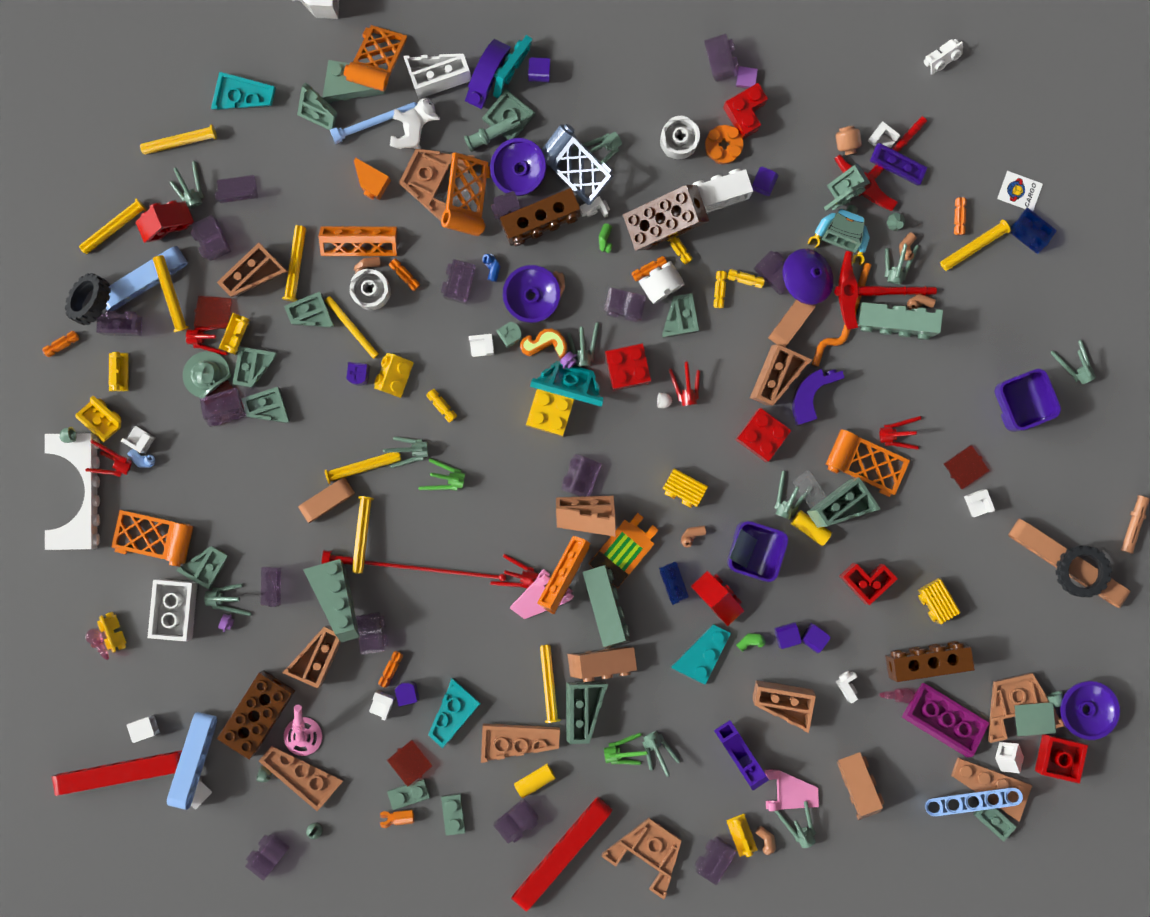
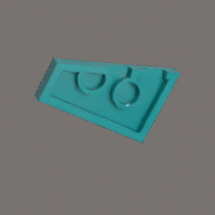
[493,35,533,99]
[211,72,276,110]
[671,624,731,685]
[428,678,481,748]

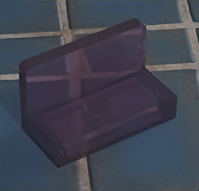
[215,175,258,203]

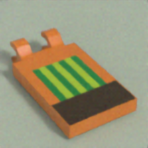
[588,513,658,588]

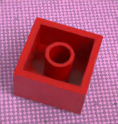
[605,343,651,391]
[735,408,791,462]
[1034,734,1088,784]

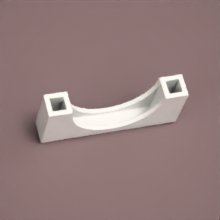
[45,433,100,550]

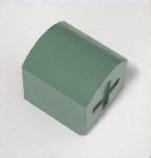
[496,322,522,349]

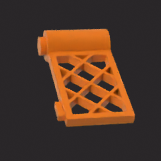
[344,25,407,92]
[441,152,490,236]
[825,429,910,497]
[111,510,194,567]

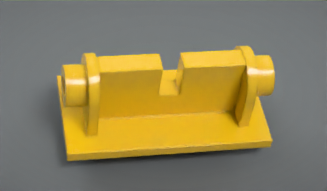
[219,313,249,355]
[109,352,129,391]
[97,612,127,653]
[726,814,758,857]

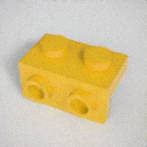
[374,353,414,398]
[75,396,121,442]

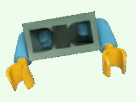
[808,205,870,265]

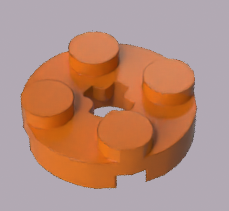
[705,125,743,164]

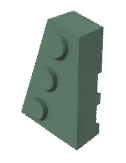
[322,60,386,103]
[807,477,880,528]
[566,682,608,744]

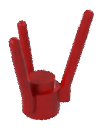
[186,323,229,355]
[669,361,700,406]
[879,416,922,450]
[85,439,132,477]
[490,554,538,589]

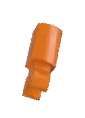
[380,810,414,828]

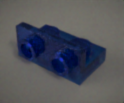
[1010,207,1057,254]
[658,562,689,605]

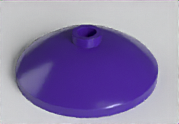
[490,138,546,196]
[783,249,834,305]
[503,265,560,323]
[1060,681,1120,740]

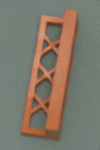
[318,226,397,256]
[537,536,591,614]

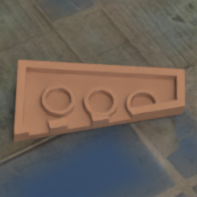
[481,723,560,763]
[259,746,343,811]
[951,758,1032,822]

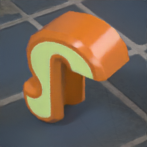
[520,328,567,360]

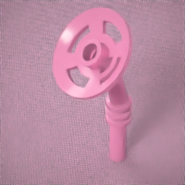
[284,705,322,756]

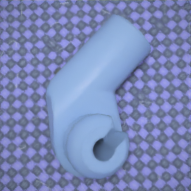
[127,449,155,468]

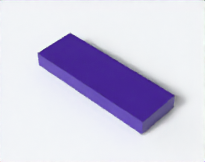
[870,143,928,186]

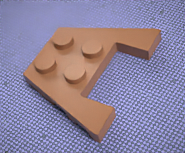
[399,149,475,221]
[988,673,1064,743]
[601,817,681,900]

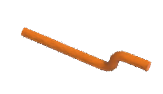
[812,263,872,367]

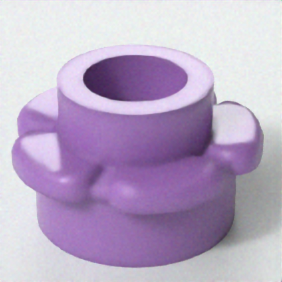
[560,351,577,369]
[218,614,234,632]

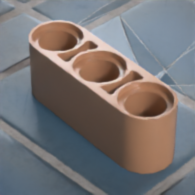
[768,300,816,347]
[298,477,355,523]

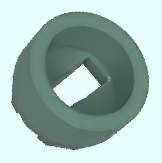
[59,427,77,443]
[1047,691,1064,707]
[256,766,272,782]
[306,823,323,839]

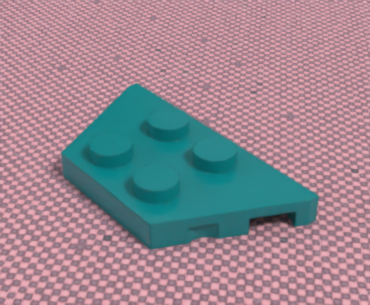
[530,361,604,407]

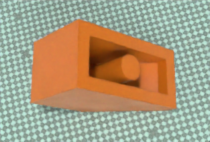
[354,158,391,200]

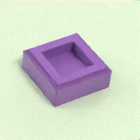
[736,66,758,88]

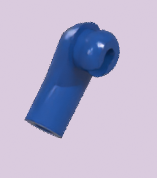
[482,254,500,282]

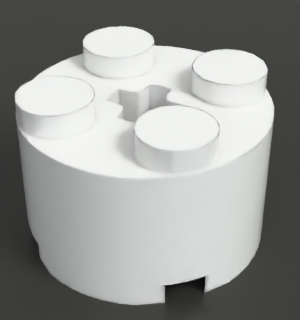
[660,116,700,159]
[639,261,685,304]
[350,269,391,310]

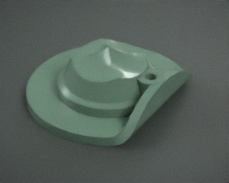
[183,351,231,399]

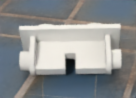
[924,39,963,75]

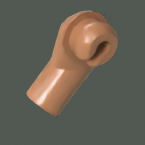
[899,232,917,261]
[354,257,380,274]
[553,271,565,298]
[907,294,936,310]
[681,526,706,548]
[755,826,776,855]

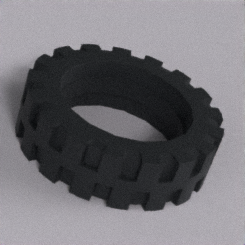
[65,273,111,325]
[1055,545,1112,598]

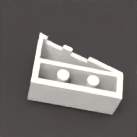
[403,54,471,99]

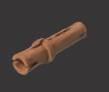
[1121,495,1150,554]

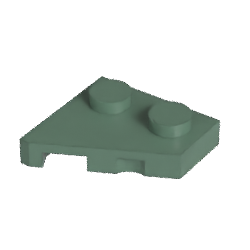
[297,82,337,130]
[284,292,334,328]
[662,293,699,338]
[233,346,277,388]
[241,387,290,423]
[176,546,229,589]

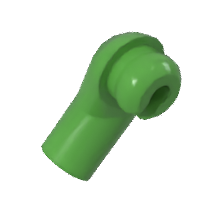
[599,223,613,253]
[736,633,766,652]

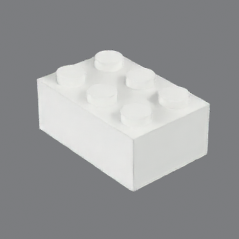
[692,168,753,213]
[148,579,198,641]

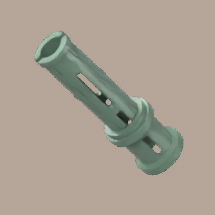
[464,113,522,152]

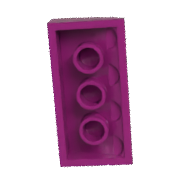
[902,683,989,758]

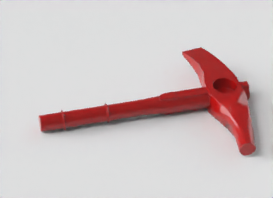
[834,116,927,211]
[834,251,937,330]

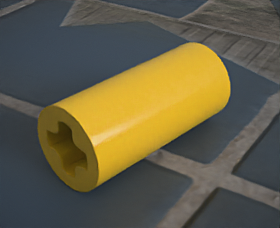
[791,510,832,546]
[514,764,556,799]

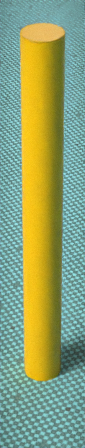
[324,296,379,359]

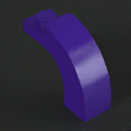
[465,39,511,109]
[792,369,845,426]
[714,720,769,790]

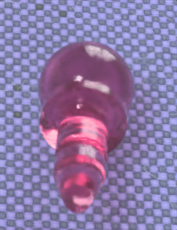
[85,629,109,660]
[879,688,914,704]

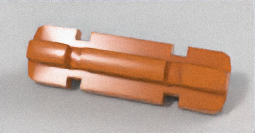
[954,197,967,235]
[632,256,667,281]
[389,258,420,291]
[42,331,79,357]
[378,651,403,688]

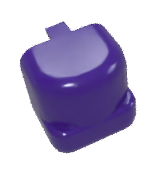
[994,369,1061,432]
[727,521,788,582]

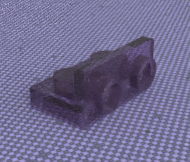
[200,388,246,427]
[562,454,602,497]
[261,567,281,607]

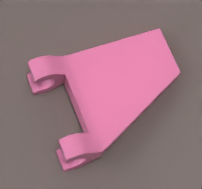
[510,569,574,619]
[764,769,819,811]

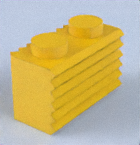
[662,468,708,508]
[918,578,961,624]

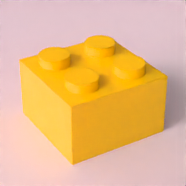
[526,389,574,437]

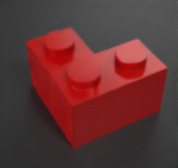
[723,83,768,139]
[136,200,194,243]
[839,563,898,605]
[691,571,744,626]

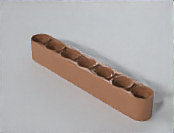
[1008,519,1130,608]

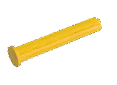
[140,124,217,155]
[79,198,147,254]
[940,219,1011,271]
[282,225,306,302]
[153,255,189,332]
[325,452,401,484]
[352,496,374,574]
[540,645,561,723]

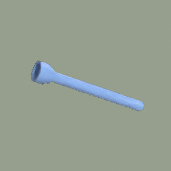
[330,102,417,144]

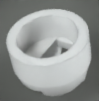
[657,393,672,408]

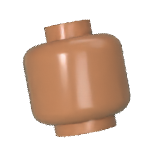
[835,125,862,155]

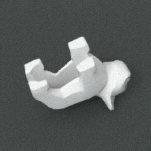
[390,98,440,149]

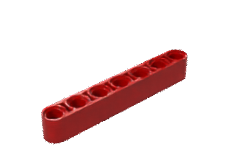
[51,750,182,796]
[511,797,613,911]

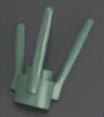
[573,132,622,169]
[170,161,204,209]
[884,243,919,285]
[567,322,599,366]
[1051,340,1096,384]
[383,437,428,468]
[774,471,811,520]
[204,583,252,616]
[642,731,680,777]
[775,801,816,848]

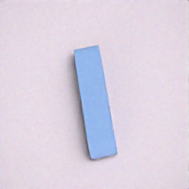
[106,246,188,312]
[167,712,217,810]
[925,787,1023,816]

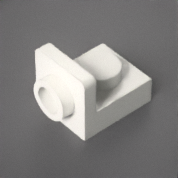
[579,196,610,218]
[836,671,858,704]

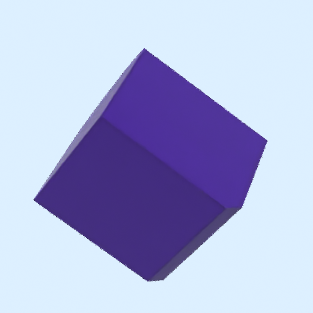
[528,57,550,82]
[751,166,779,196]
[346,362,370,386]
[774,622,802,649]
[801,623,830,653]
[395,681,419,706]

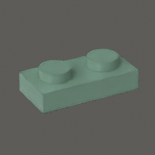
[387,778,430,810]
[441,793,466,836]
[973,803,1017,842]

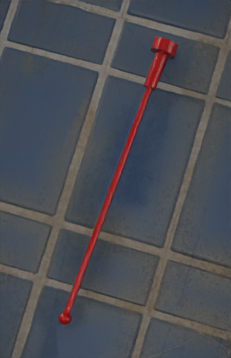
[322,550,506,582]

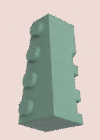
[857,302,943,340]
[303,559,360,642]
[583,565,631,648]

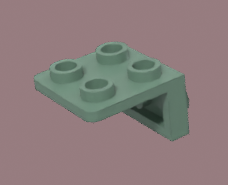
[824,164,870,211]

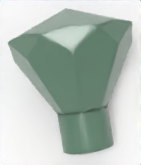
[887,212,905,231]

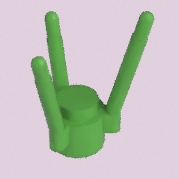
[418,458,465,491]
[604,733,648,765]

